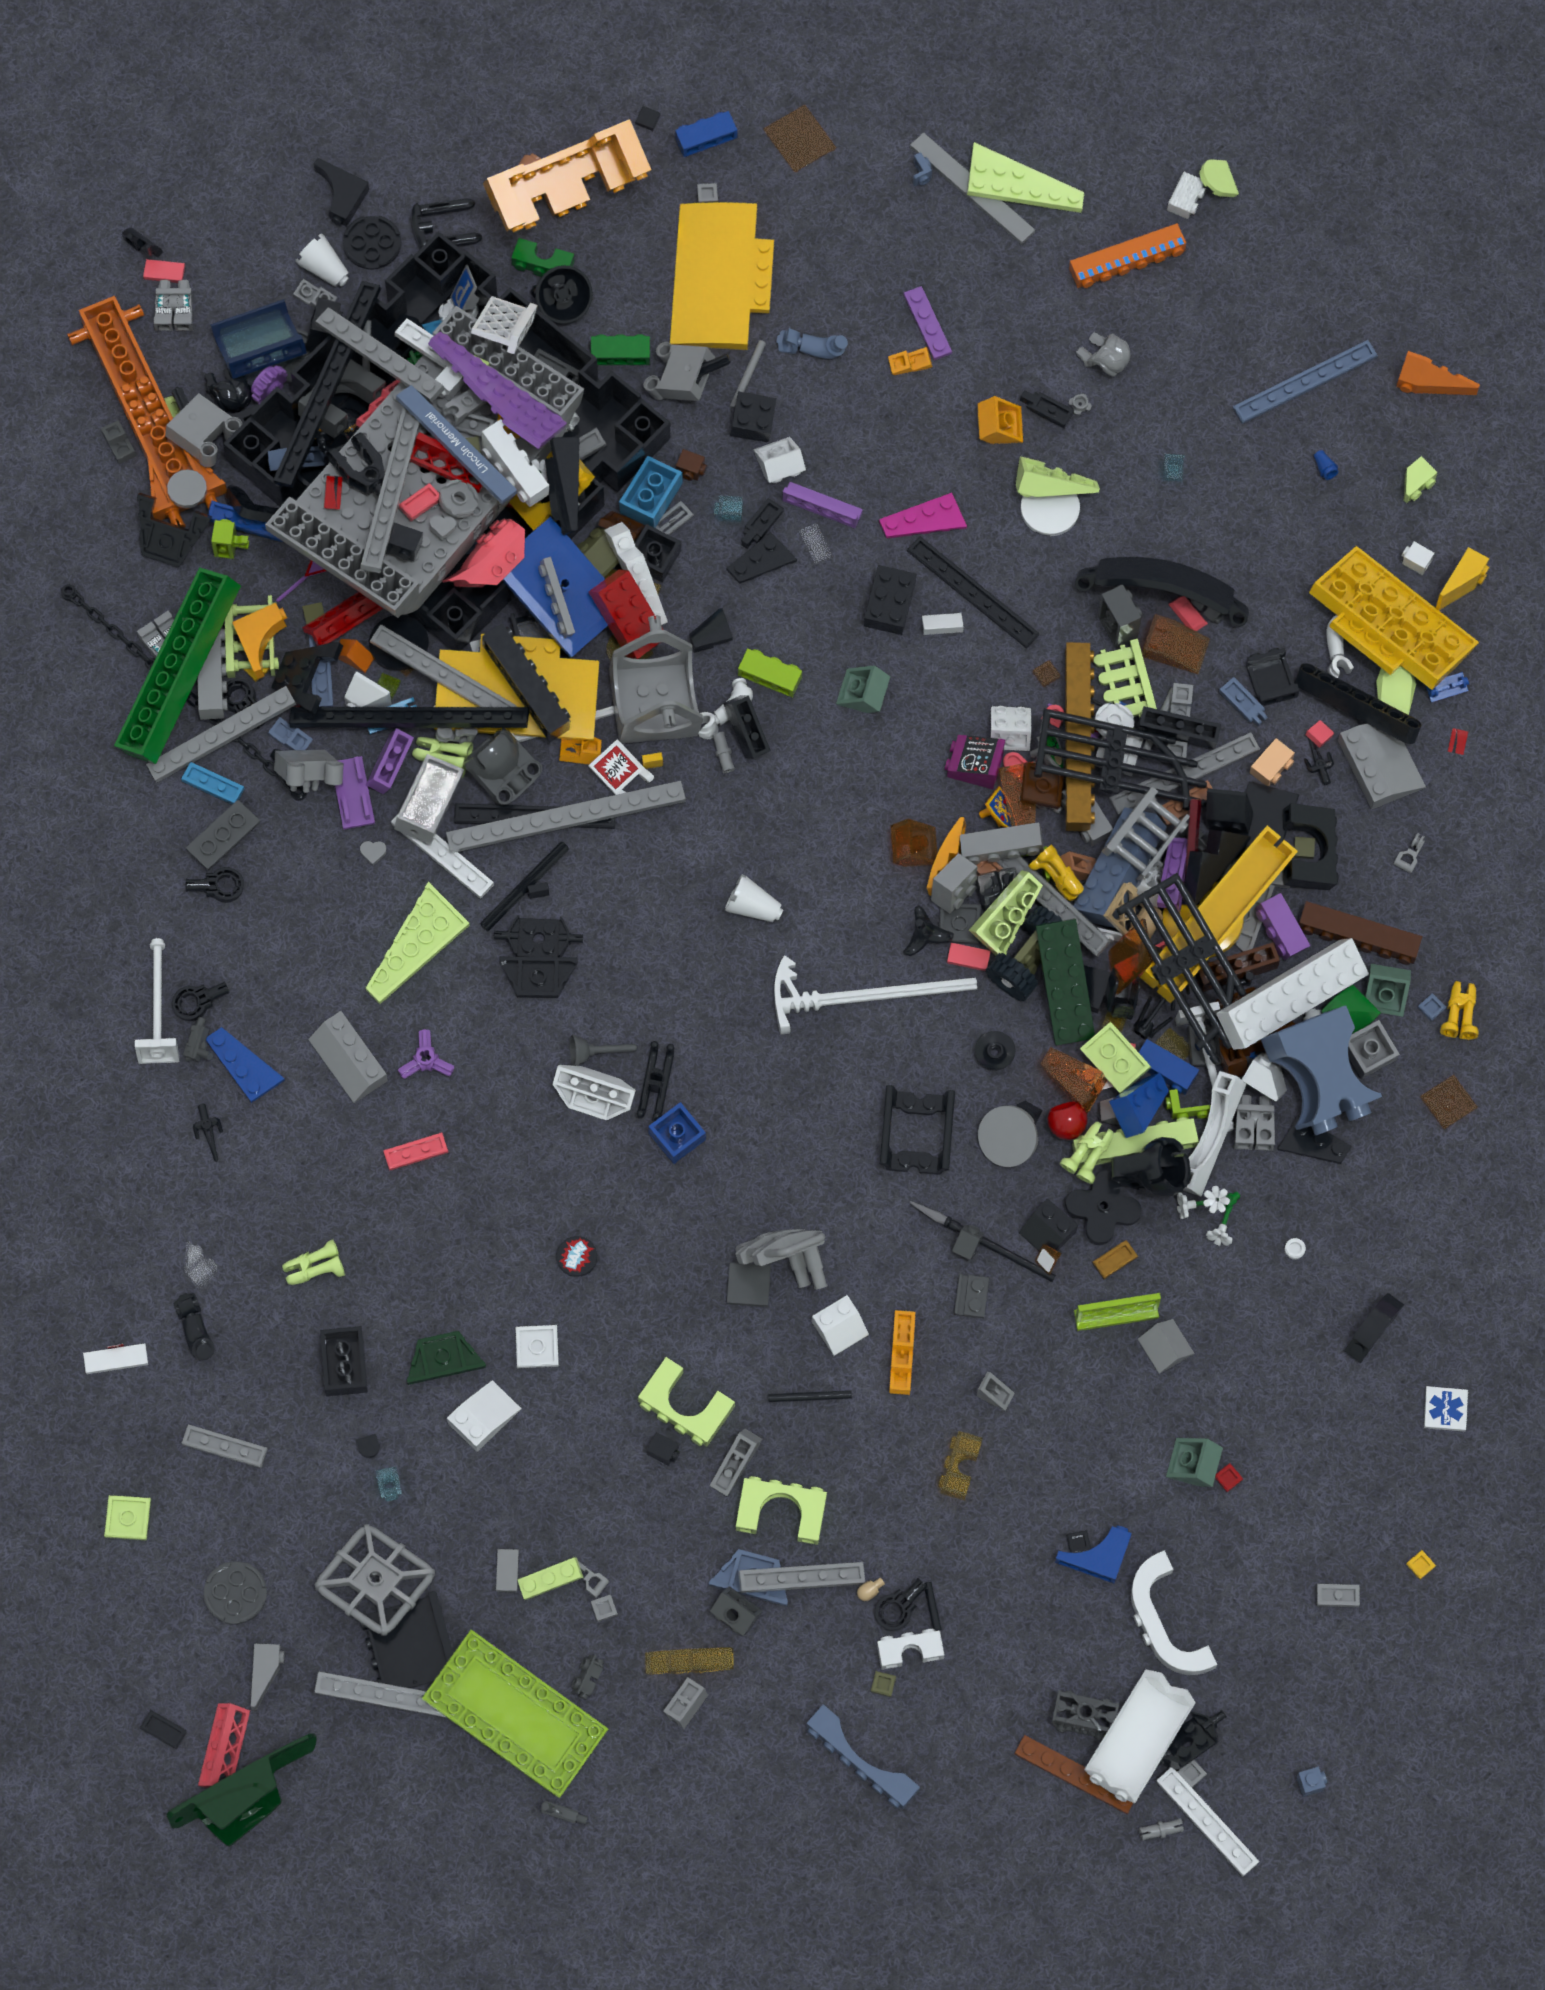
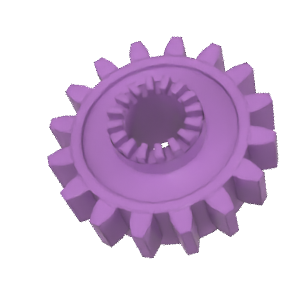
[251,365,288,404]

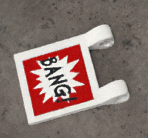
[588,739,654,795]

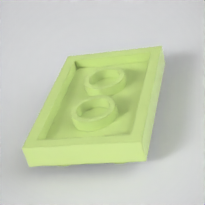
[1080,1022,1151,1093]

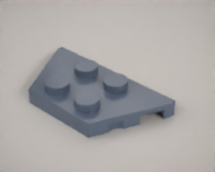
[709,1549,788,1607]

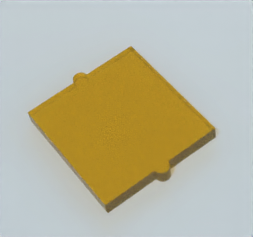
[1155,1027,1190,1060]

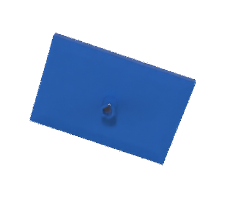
[502,516,608,658]

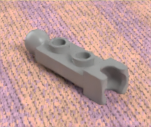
[442,389,488,426]

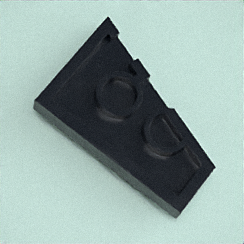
[1278,1115,1352,1164]

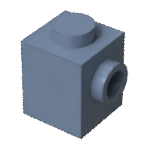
[1296,1767,1327,1797]

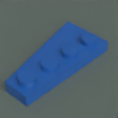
[206,1027,285,1103]

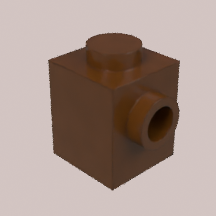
[676,449,707,481]

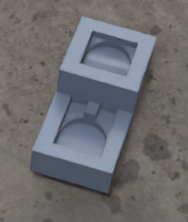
[267,717,313,750]

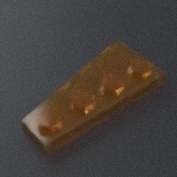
[998,761,1036,827]

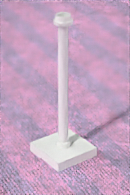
[135,938,179,1064]
[1175,1002,1234,1132]

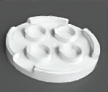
[1021,494,1080,536]

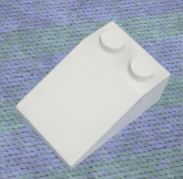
[447,1380,521,1452]

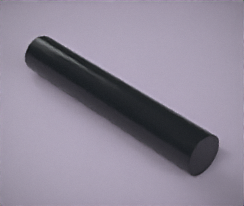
[924,1582,942,1631]

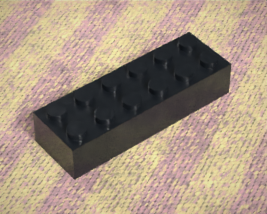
[482,623,571,743]

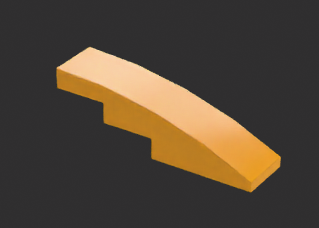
[927,817,966,896]
[889,1310,916,1395]

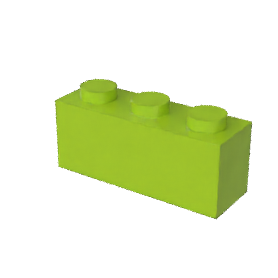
[738,648,802,698]

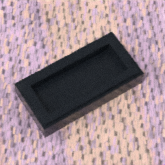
[140,1710,187,1749]

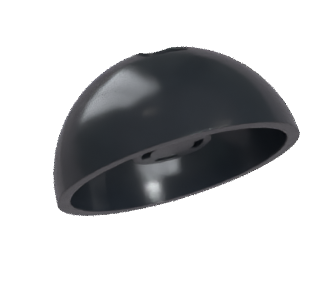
[535,265,593,324]

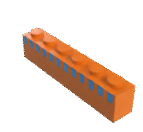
[1069,223,1186,288]

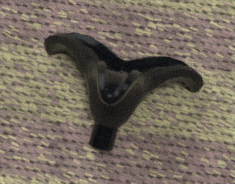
[904,906,954,956]

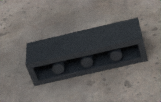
[1137,706,1221,749]

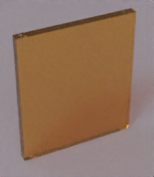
[763,105,836,173]
[1108,918,1153,995]

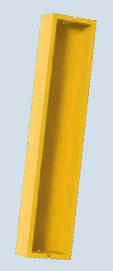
[1140,825,1298,1003]

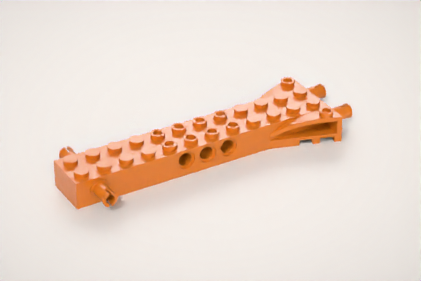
[67,296,227,528]

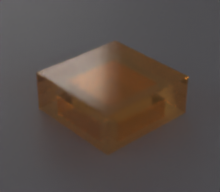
[1033,660,1060,687]

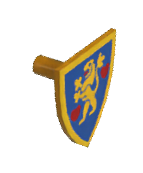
[979,786,1017,828]

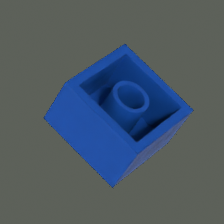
[648,1102,706,1164]

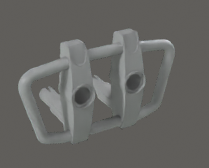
[735,1229,828,1289]

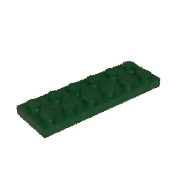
[1035,918,1095,1046]

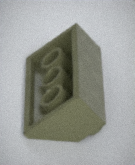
[561,527,619,587]

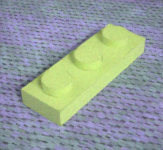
[518,1557,584,1600]

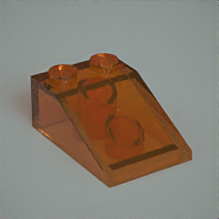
[1142,614,1210,674]

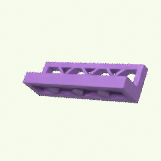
[782,482,863,528]
[1157,838,1188,914]

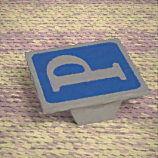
[450,265,480,311]

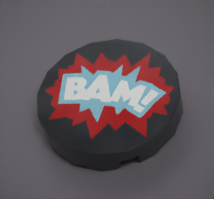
[556,1236,598,1277]

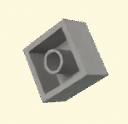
[931,853,977,914]
[1348,1020,1400,1079]

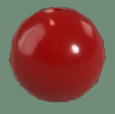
[1047,1101,1088,1140]

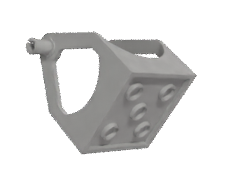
[609,615,703,743]

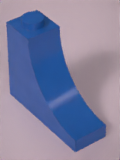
[1055,1526,1132,1584]

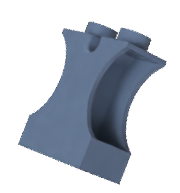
[1261,1005,1382,1135]

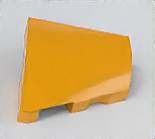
[559,737,602,765]

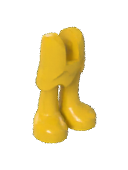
[1028,844,1084,901]
[1440,981,1479,1040]

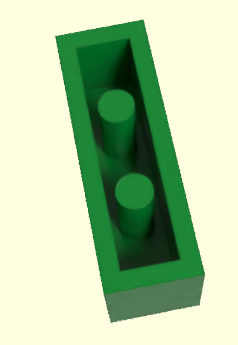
[591,334,650,365]

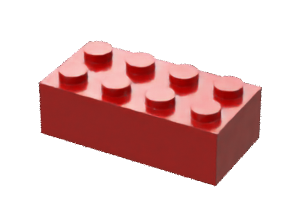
[588,570,663,659]

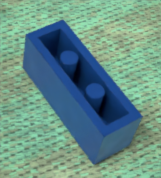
[675,111,737,157]
[1138,1039,1199,1095]

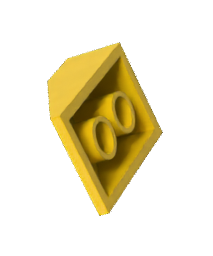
[1436,547,1490,610]

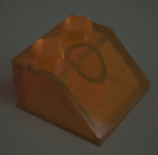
[890,819,937,867]

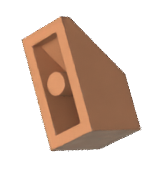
[1060,851,1096,881]

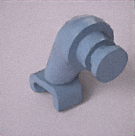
[776,328,848,359]

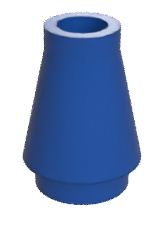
[1313,450,1339,480]

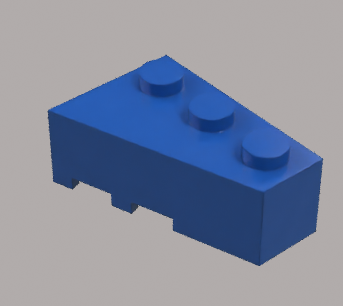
[1109,1073,1169,1138]

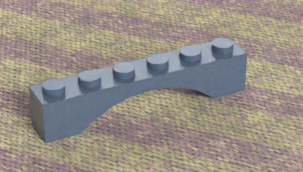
[806,1705,920,1809]

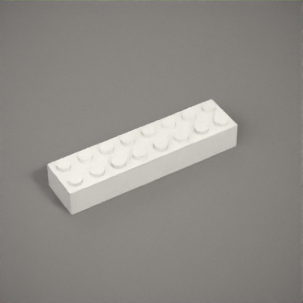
[1216,938,1369,1050]

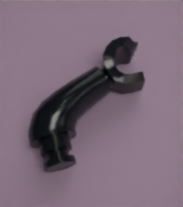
[173,1293,215,1360]

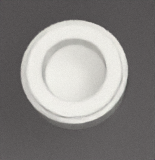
[1285,1238,1306,1259]

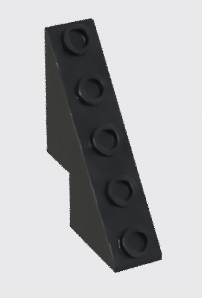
[1182,830,1251,906]

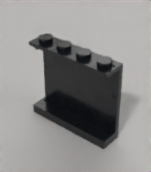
[362,1591,453,1688]

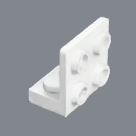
[990,706,1031,751]

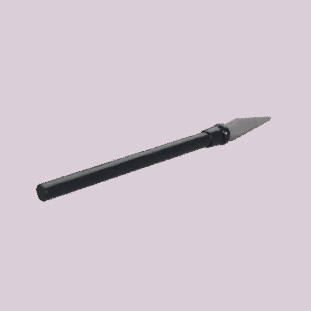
[910,1201,1056,1282]

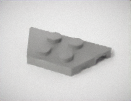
[1235,885,1275,952]

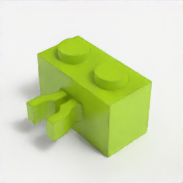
[211,519,249,559]

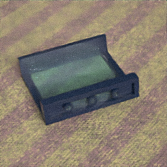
[210,299,307,379]

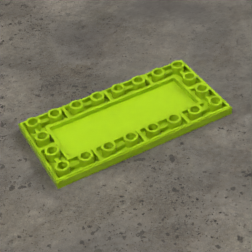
[421,1630,608,1798]

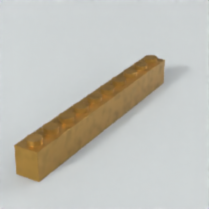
[1065,642,1095,831]

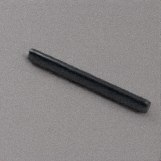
[481,842,569,931]

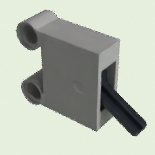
[165,387,242,467]

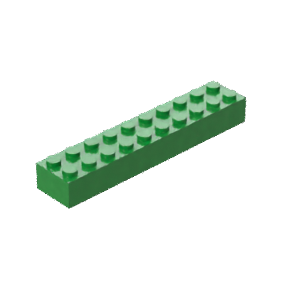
[114,567,241,764]

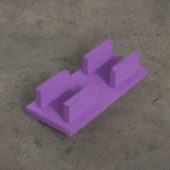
[335,756,375,830]

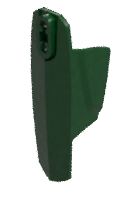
[167,1733,317,1847]

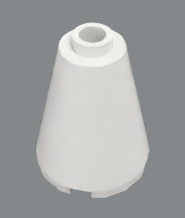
[295,234,349,287]
[725,874,783,922]

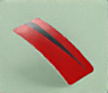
[324,476,343,509]
[1448,728,1468,755]

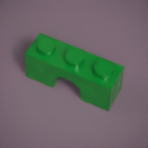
[512,238,575,277]

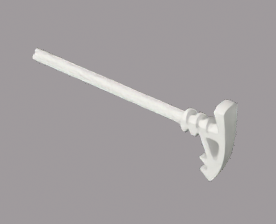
[774,956,977,1034]

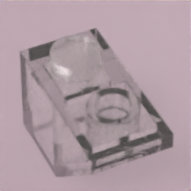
[185,1241,218,1291]

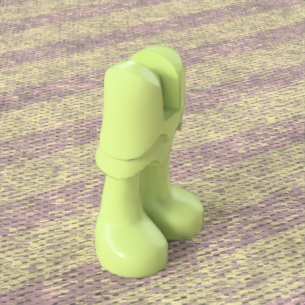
[412,737,473,778]
[1059,1122,1114,1184]
[282,1239,345,1285]

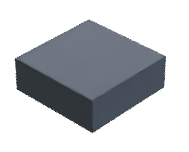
[1417,993,1447,1022]

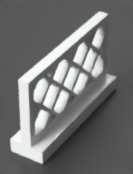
[471,296,538,354]

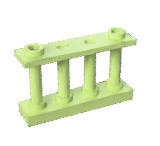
[225,595,279,678]

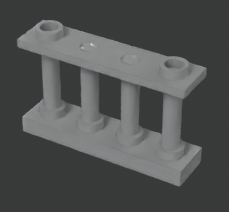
[1101,787,1190,881]

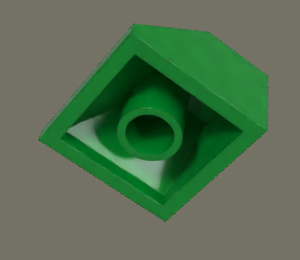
[1321,984,1381,1034]

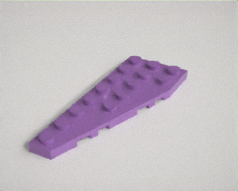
[428,332,567,449]

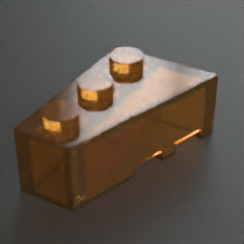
[1041,1047,1107,1114]

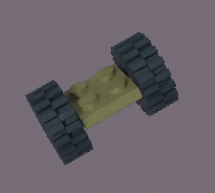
[985,906,1062,1001]

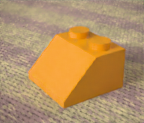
[978,396,1023,444]

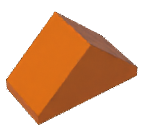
[338,639,374,673]

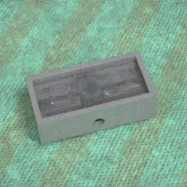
[394,754,464,844]

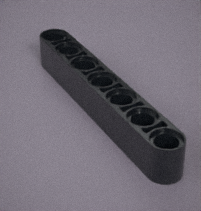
[1295,663,1422,744]

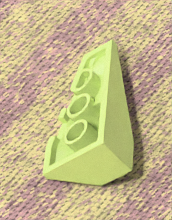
[1016,456,1100,497]

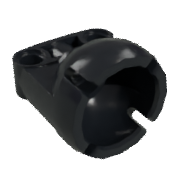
[1111,1137,1191,1197]

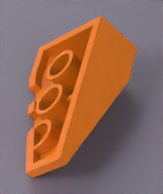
[1396,351,1480,395]

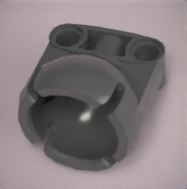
[464,728,542,805]

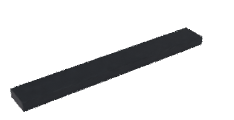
[907,536,1040,649]
[454,803,615,829]

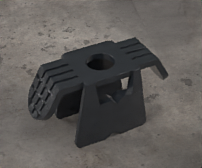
[1105,968,1140,1020]

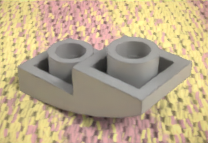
[292,279,337,308]

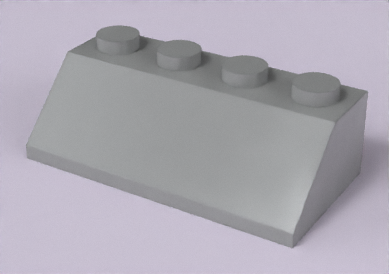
[308,1011,388,1103]

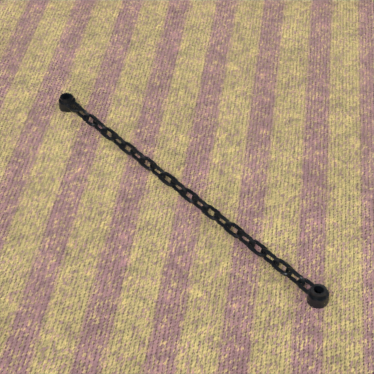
[61,584,307,801]

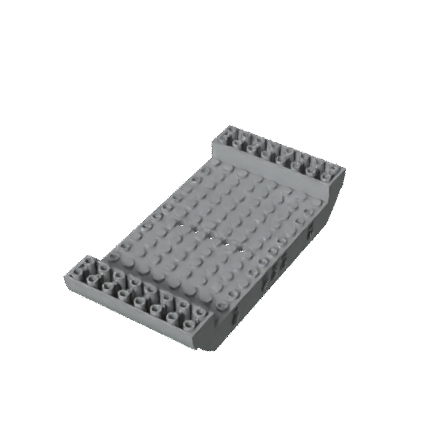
[265,306,584,618]

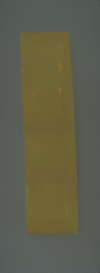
[645,1647,734,1674]

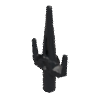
[1304,738,1334,785]
[193,1104,223,1162]

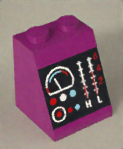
[944,735,1005,789]

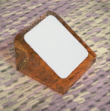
[1035,1244,1062,1275]

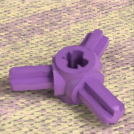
[398,1029,454,1079]

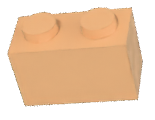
[1249,738,1295,786]

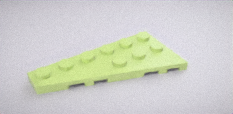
[967,142,1084,213]
[366,882,470,1004]

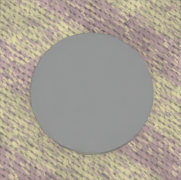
[978,1105,1039,1167]

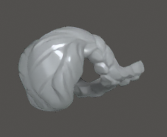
[1076,332,1130,377]

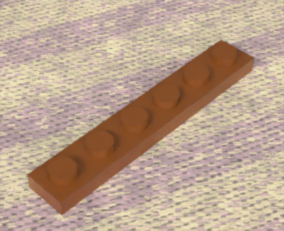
[1014,1735,1133,1815]

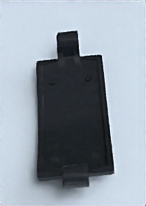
[1075,557,1249,627]

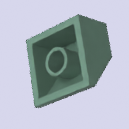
[836,666,890,713]
[1365,964,1411,1017]
[1166,1438,1223,1487]

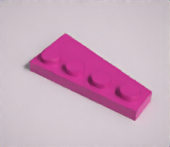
[879,493,967,539]

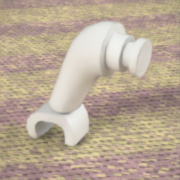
[1326,615,1354,678]
[698,678,753,739]

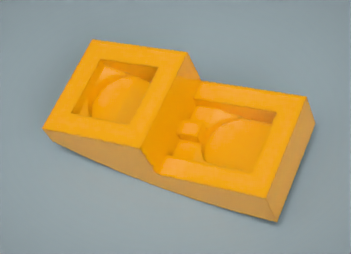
[888,347,933,375]

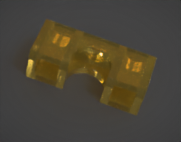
[938,1431,983,1501]

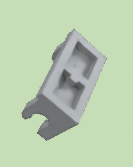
[663,1677,708,1729]

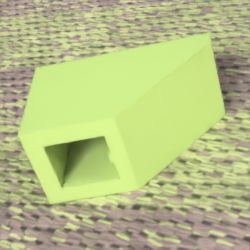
[1404,456,1438,503]

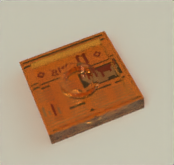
[1420,1075,1477,1130]

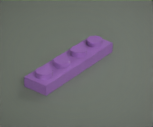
[904,286,952,360]

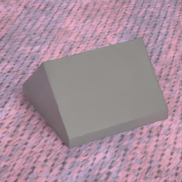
[1138,1319,1195,1374]

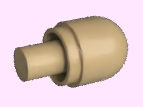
[857,1578,885,1601]

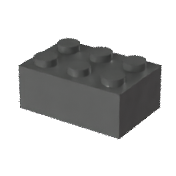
[1098,584,1142,649]

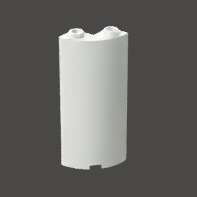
[1085,1670,1196,1803]

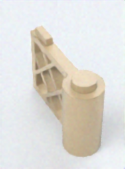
[1104,882,1163,951]

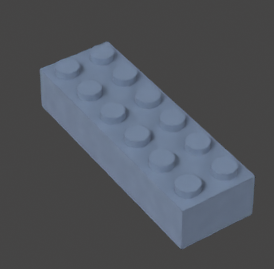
[1073,807,1167,928]

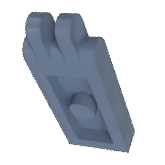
[1219,677,1268,726]

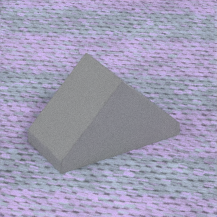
[977,1372,1015,1411]

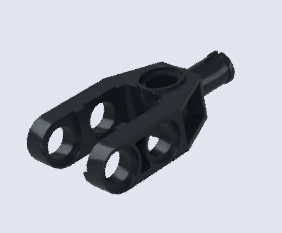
[326,432,385,497]

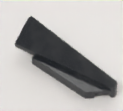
[545,437,580,535]

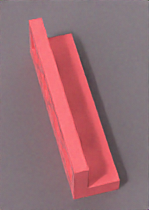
[198,1703,250,1788]

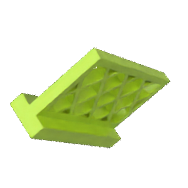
[1074,1293,1161,1331]

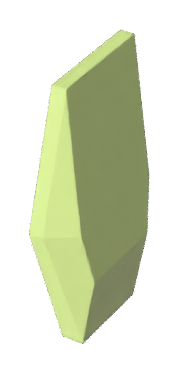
[1376,666,1416,715]

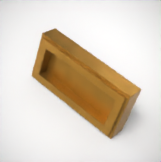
[1092,1240,1138,1279]

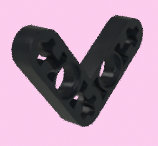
[225,485,279,522]

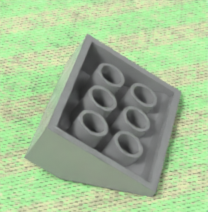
[1338,724,1426,810]

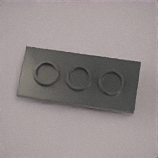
[186,800,260,870]

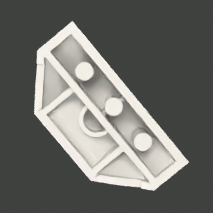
[552,1065,636,1120]

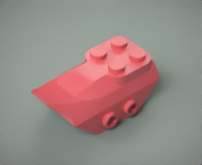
[442,518,525,588]

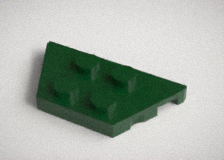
[407,1331,486,1385]

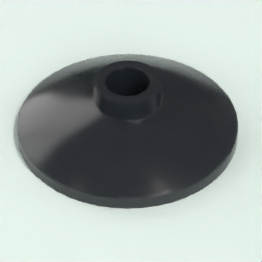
[975,1031,1016,1070]

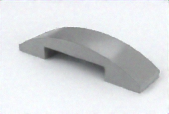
[1167,683,1193,758]

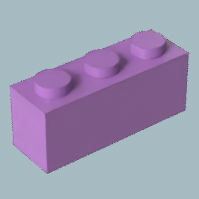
[366,728,414,794]
[1255,893,1310,961]

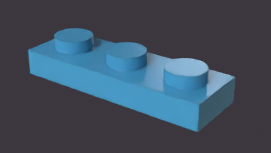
[181,762,245,804]

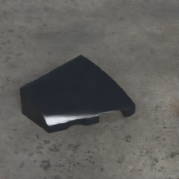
[122,228,163,257]

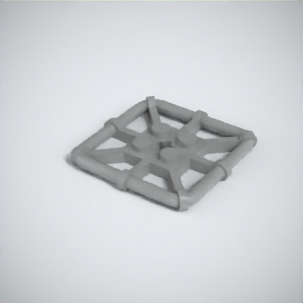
[315,1524,435,1636]

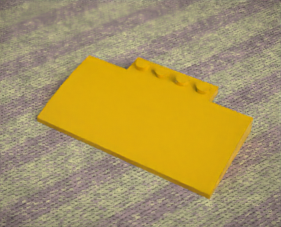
[670,203,774,350]
[1309,546,1479,690]
[434,634,599,741]

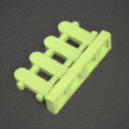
[1094,639,1157,718]

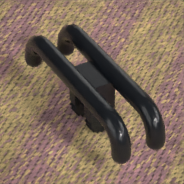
[637,1041,675,1121]

